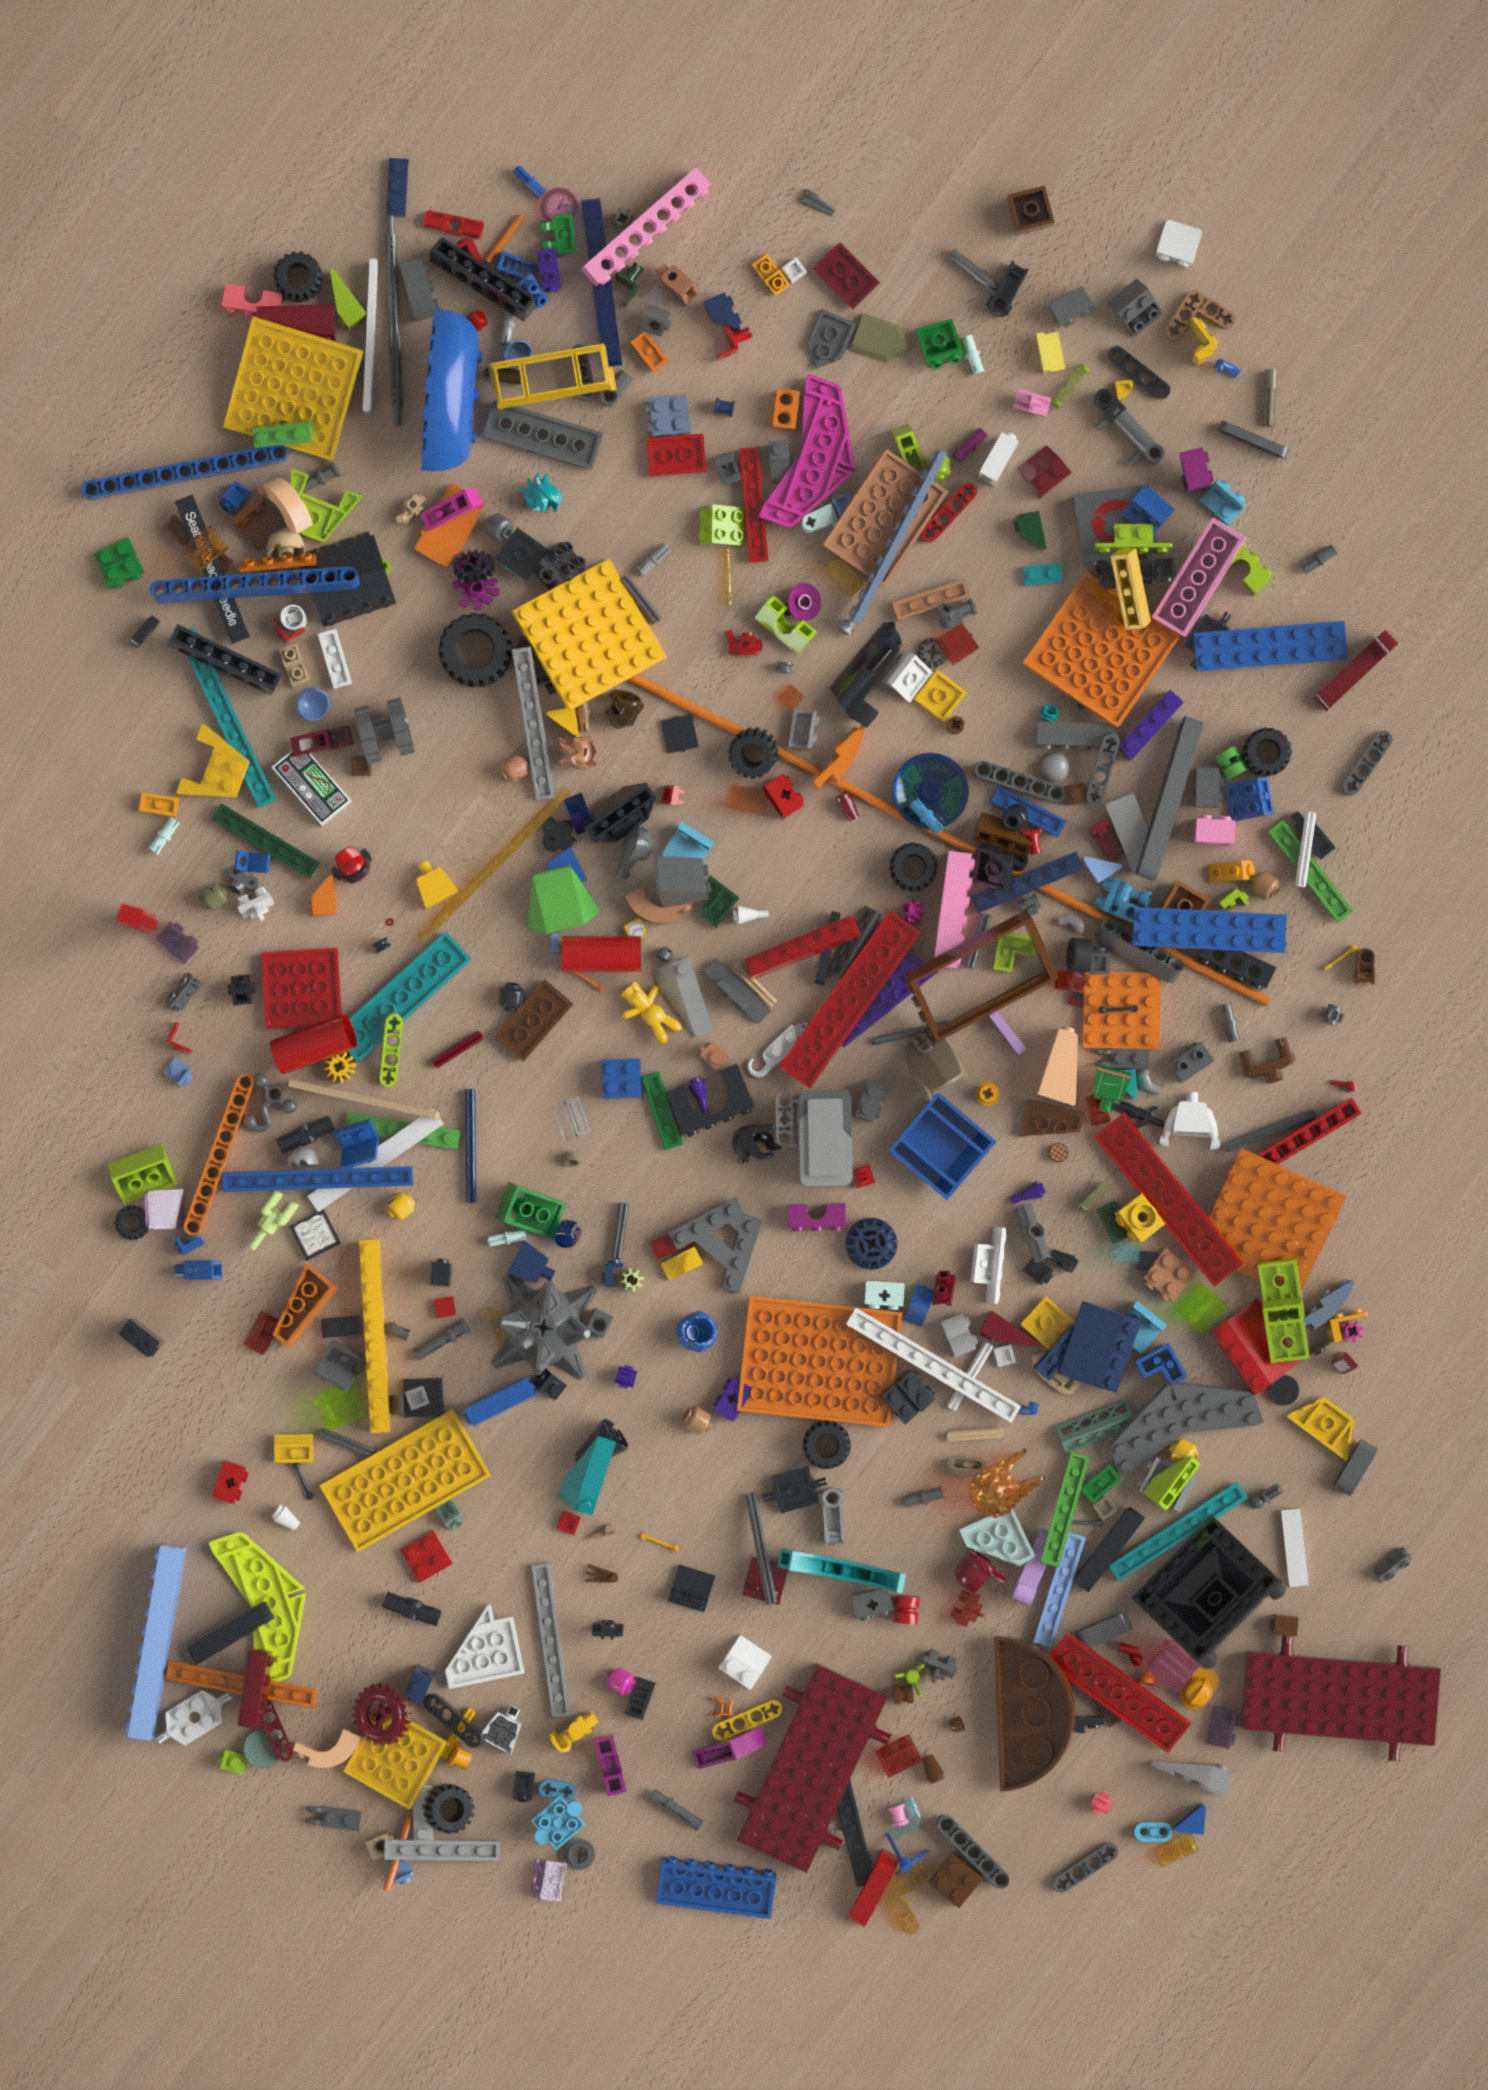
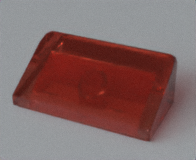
[244,1311,279,1355]

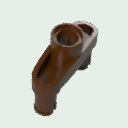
[1239,1037,1296,1084]

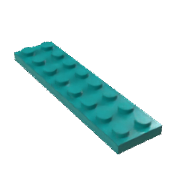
[348,931,472,1063]

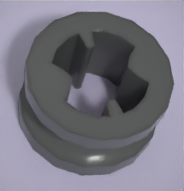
[776,661,794,674]

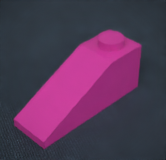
[420,487,483,531]

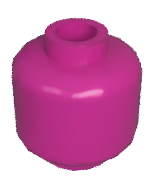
[605,1667,635,1696]

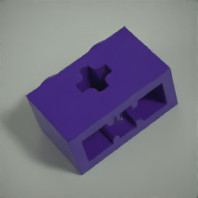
[713,1377,752,1422]

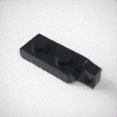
[1291,811,1335,860]

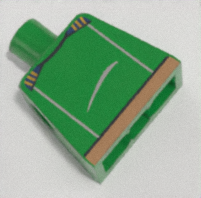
[1094,1064,1133,1112]

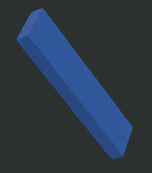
[990,785,1066,838]

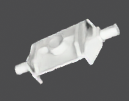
[156,1690,232,1746]

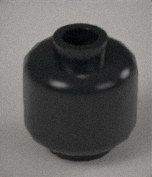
[1002,804,1029,831]
[498,982,524,1012]

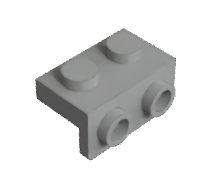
[788,709,820,750]

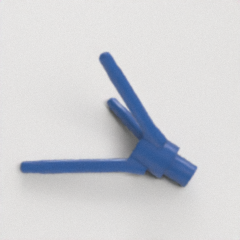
[886,1833,929,1876]

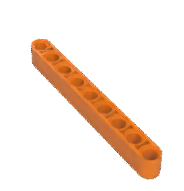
[184,1073,255,1236]

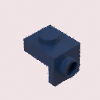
[601,1259,624,1287]

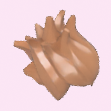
[557,735,598,769]

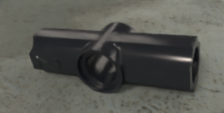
[276,1116,335,1154]
[382,1592,442,1626]

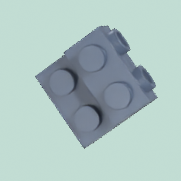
[646,395,691,438]

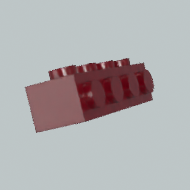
[237,1648,274,1729]

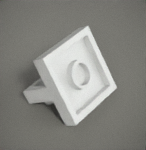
[882,651,933,703]

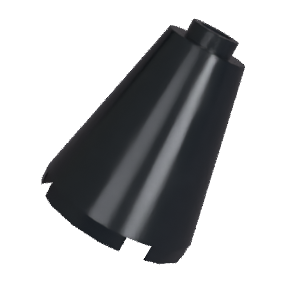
[575,1418,628,1462]

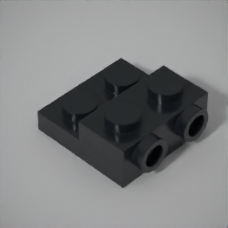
[973,843,1014,893]
[879,1370,936,1425]

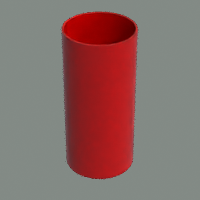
[562,936,641,972]
[270,1014,357,1074]

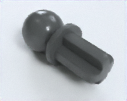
[1250,1484,1283,1509]

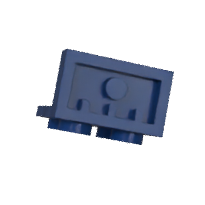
[1224,777,1274,822]
[334,1119,379,1170]

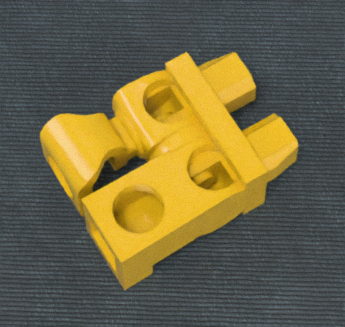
[549,1711,599,1753]

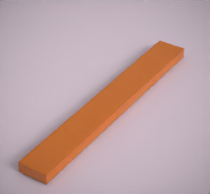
[164,1660,318,1709]

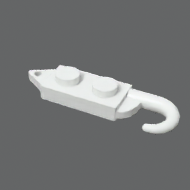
[747,1022,808,1078]

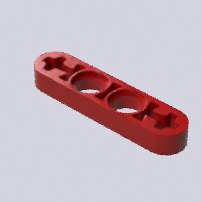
[921,482,977,543]

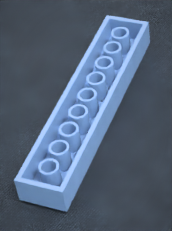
[125,1543,187,1741]

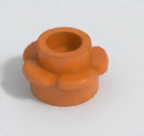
[1137,1672,1156,1685]

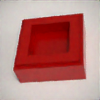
[434,1296,456,1318]
[557,1510,581,1535]

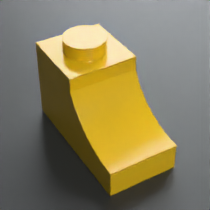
[661,1247,703,1281]

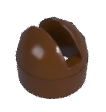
[949,1716,965,1733]

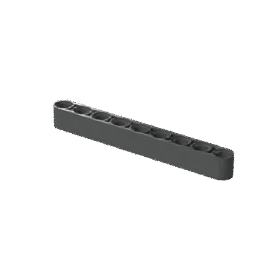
[1135,716,1203,881]

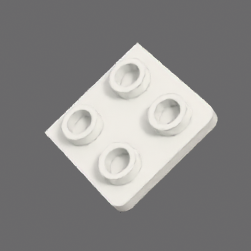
[1155,220,1202,268]

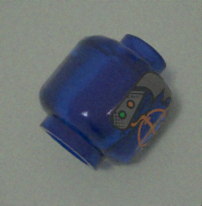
[553,1220,582,1248]

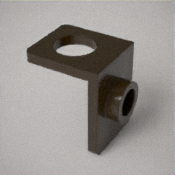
[1309,1340,1331,1356]

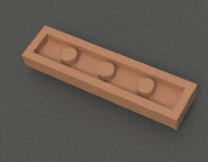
[892,579,970,621]

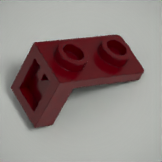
[1088,818,1124,861]

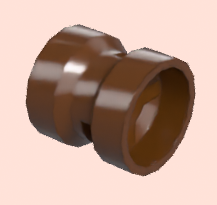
[893,1684,914,1704]

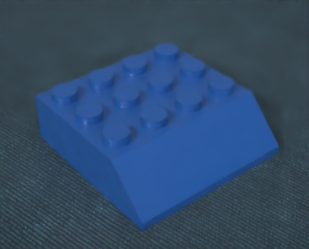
[888,1093,997,1200]

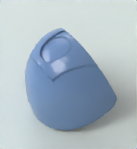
[296,687,330,721]

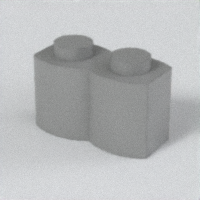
[940,1313,978,1357]

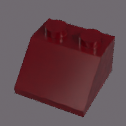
[1017,445,1072,499]

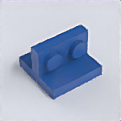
[1121,485,1175,535]

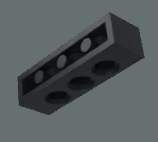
[1196,949,1277,990]

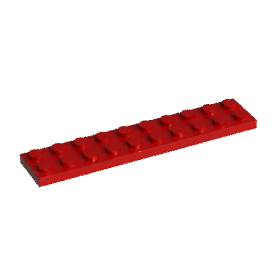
[779,910,922,1089]
[1094,1112,1245,1287]

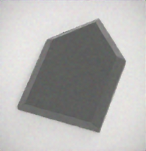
[806,309,856,369]

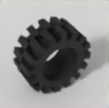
[114,1205,150,1240]

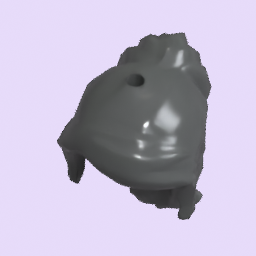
[614,827,654,879]

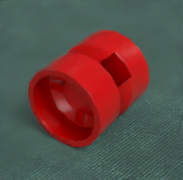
[893,1595,920,1624]

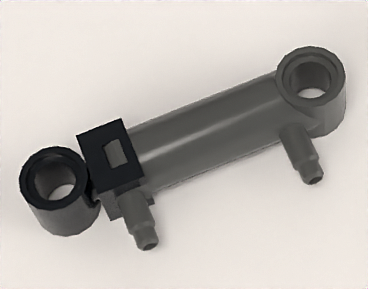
[1093,388,1164,465]

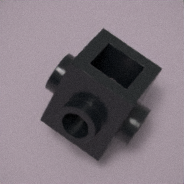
[227,974,256,1006]

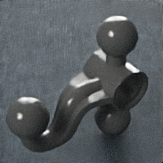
[242,1073,297,1133]

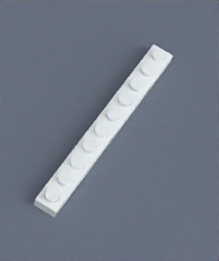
[846,1308,1021,1423]

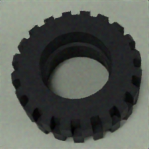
[438,613,512,688]

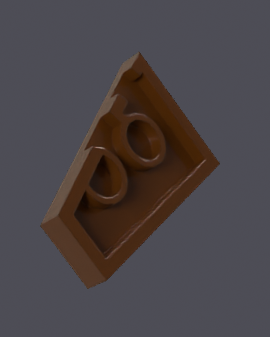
[1019,1099,1084,1137]

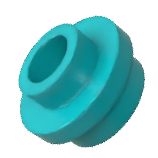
[1040,704,1059,722]

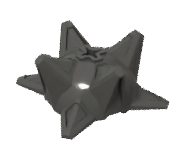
[491,1274,597,1380]

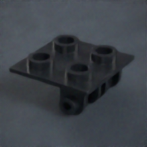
[668,1564,715,1612]

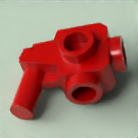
[725,630,763,657]

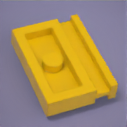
[274,1434,314,1463]

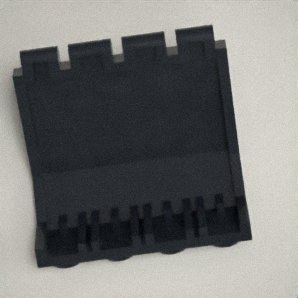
[304,531,396,627]

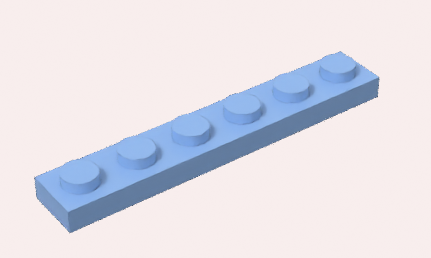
[1033,1532,1086,1648]

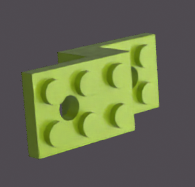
[1258,1258,1310,1363]

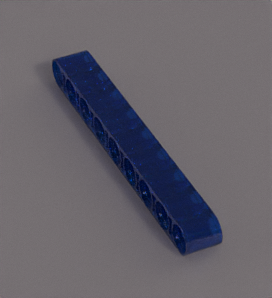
[581,198,622,367]

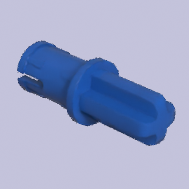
[513,165,547,199]

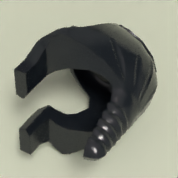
[732,1123,783,1164]

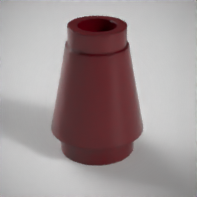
[835,792,859,822]

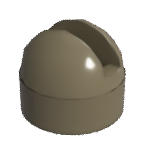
[564,1151,580,1167]

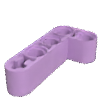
[1011,1528,1048,1606]

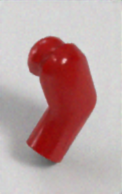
[1118,1642,1143,1666]

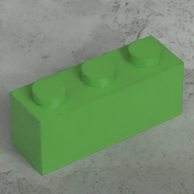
[252,419,315,448]

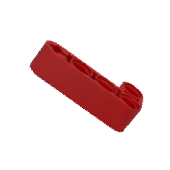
[848,1848,899,1927]

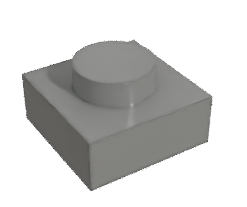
[405,1386,430,1410]

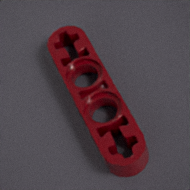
[263,1700,293,1762]

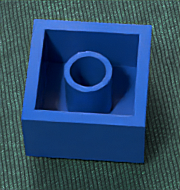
[602,1059,641,1098]

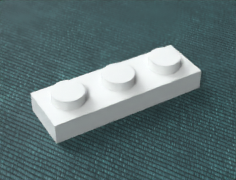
[318,629,352,690]
[413,1785,433,1840]

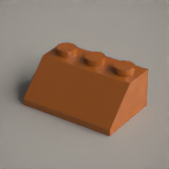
[1159,880,1211,950]

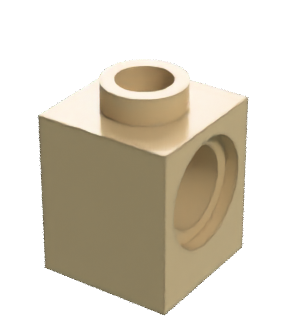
[366,1832,395,1860]

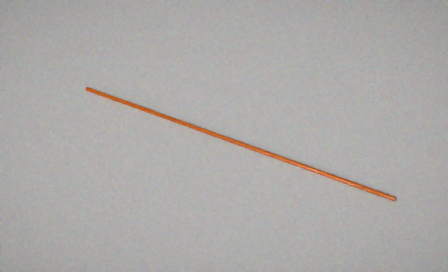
[628,675,1271,1007]

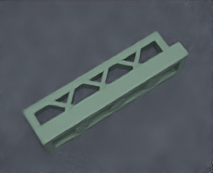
[1055,1398,1134,1454]

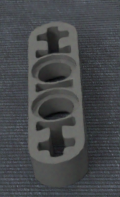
[1217,421,1289,459]
[1342,731,1393,796]
[1086,732,1120,804]
[1053,1842,1118,1893]

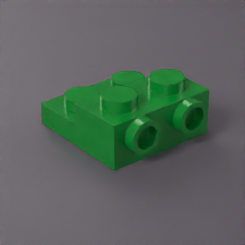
[915,319,963,369]
[94,537,145,590]

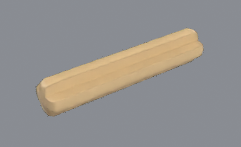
[731,962,777,1008]
[946,1427,1003,1442]

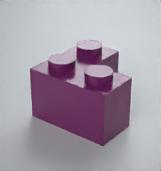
[1179,447,1214,494]

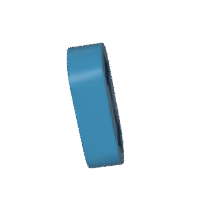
[539,1779,576,1800]

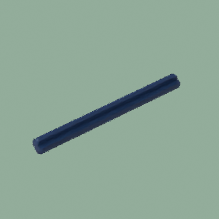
[465,1089,477,1203]

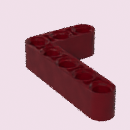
[1313,629,1399,711]

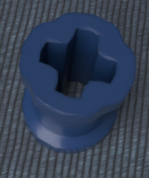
[713,397,735,417]

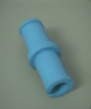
[909,798,944,835]

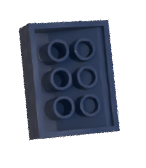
[1058,1301,1141,1393]

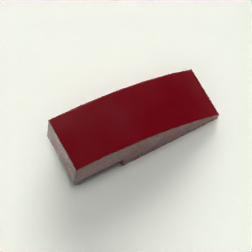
[290,726,354,757]

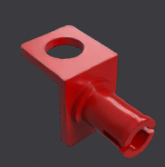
[716,326,752,361]
[1020,826,1042,855]

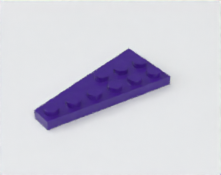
[841,952,939,1048]

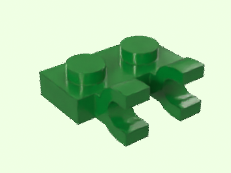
[540,213,576,254]

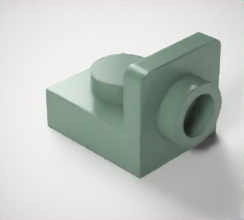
[434,1499,466,1530]

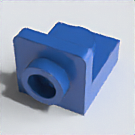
[219,481,251,515]
[174,1235,206,1254]

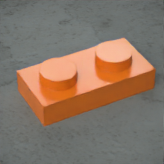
[630,331,669,373]

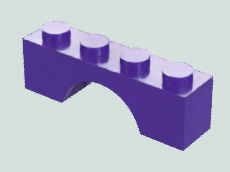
[1118,690,1184,760]

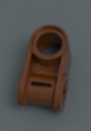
[1354,948,1375,985]

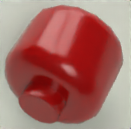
[467,310,488,331]

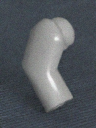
[1058,915,1085,934]
[1137,1069,1161,1095]

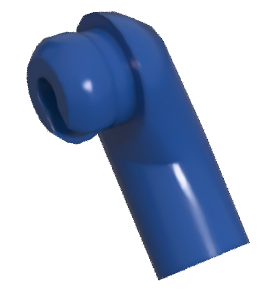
[1214,359,1241,378]
[1017,1402,1039,1415]

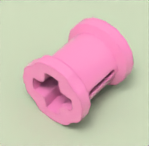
[888,1804,909,1827]

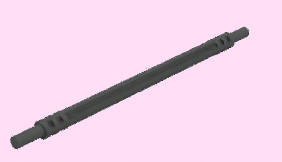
[385,216,403,426]

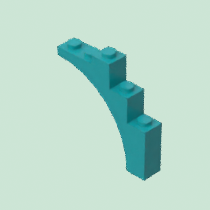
[777,1548,906,1593]

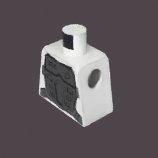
[482,1705,522,1755]

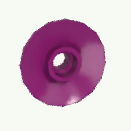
[788,583,821,621]

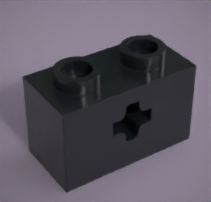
[430,1258,453,1287]

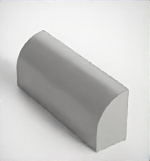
[1105,793,1162,875]

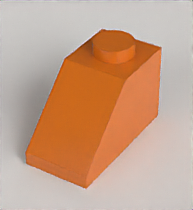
[309,875,337,916]

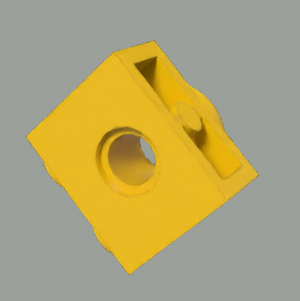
[1114,1194,1165,1244]

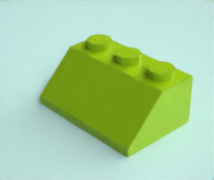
[108,1144,178,1204]

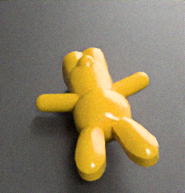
[620,981,681,1044]

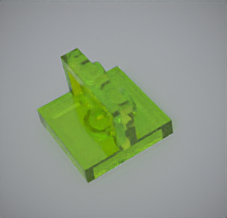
[1174,1281,1229,1336]

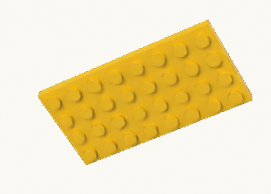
[319,1409,491,1553]

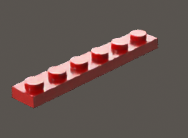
[739,447,769,563]

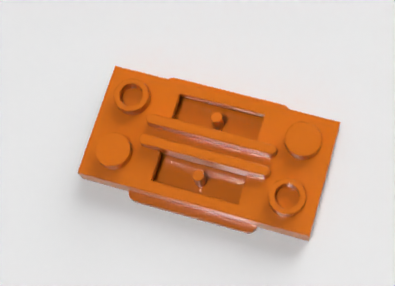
[414,483,485,569]

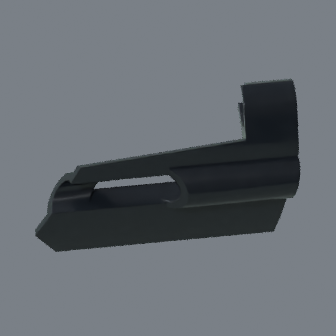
[829,621,902,728]

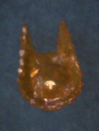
[969,1448,1045,1519]

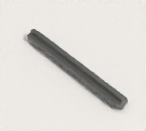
[746,1493,777,1605]

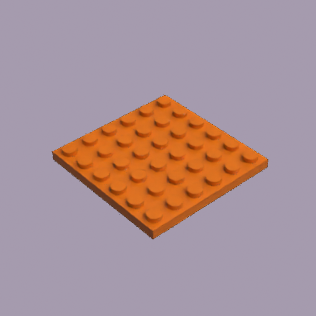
[1022,571,1181,729]
[1209,1148,1347,1291]

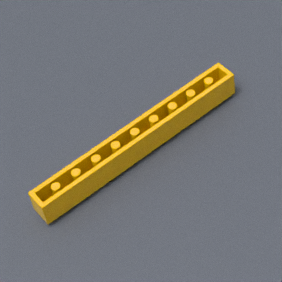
[359,1239,391,1433]

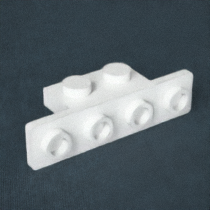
[971,1227,1006,1304]

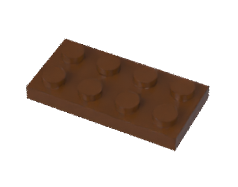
[495,979,573,1062]

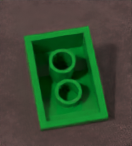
[495,1181,566,1239]

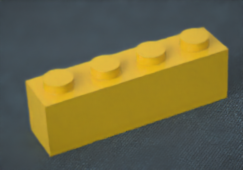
[1111,548,1151,630]

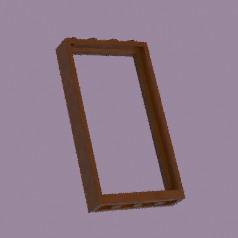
[904,910,1059,1042]

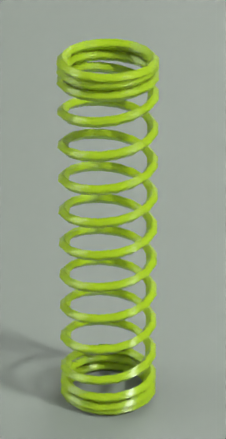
[1051,364,1090,408]

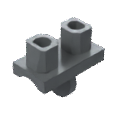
[920,1649,957,1683]

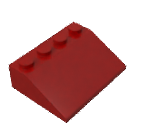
[1210,1299,1300,1395]

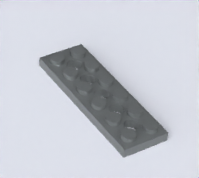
[482,400,603,470]

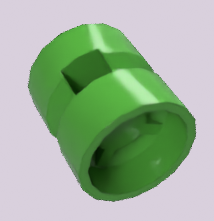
[1214,746,1249,780]

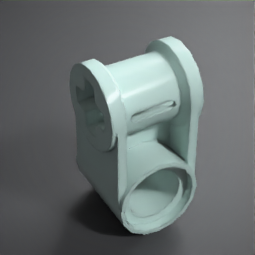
[801,504,838,533]

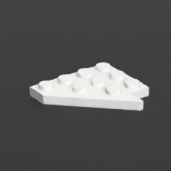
[445,1604,525,1689]

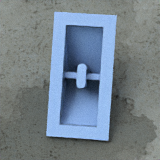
[1083,856,1122,884]

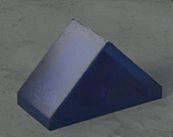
[564,793,590,835]

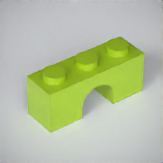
[1230,542,1273,596]
[755,595,817,655]

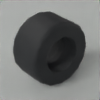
[1066,938,1093,973]

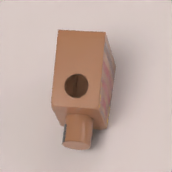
[656,263,699,306]

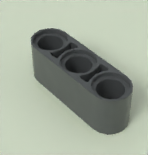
[571,345,596,402]
[1333,1439,1378,1497]
[1075,1611,1133,1648]

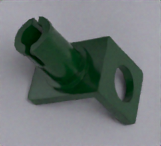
[615,263,644,308]

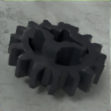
[453,549,495,585]

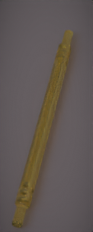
[418,787,571,942]

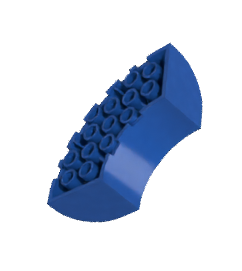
[421,309,483,471]

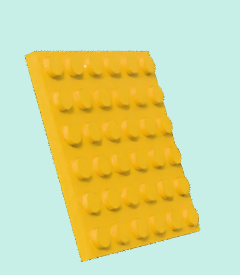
[223,317,364,461]
[511,559,667,712]

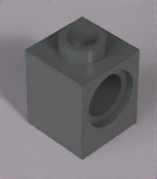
[640,304,671,337]
[587,1309,613,1339]

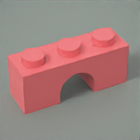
[222,283,284,317]

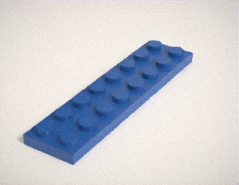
[1193,621,1348,672]
[1132,907,1287,953]

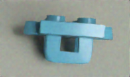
[531,1795,585,1850]

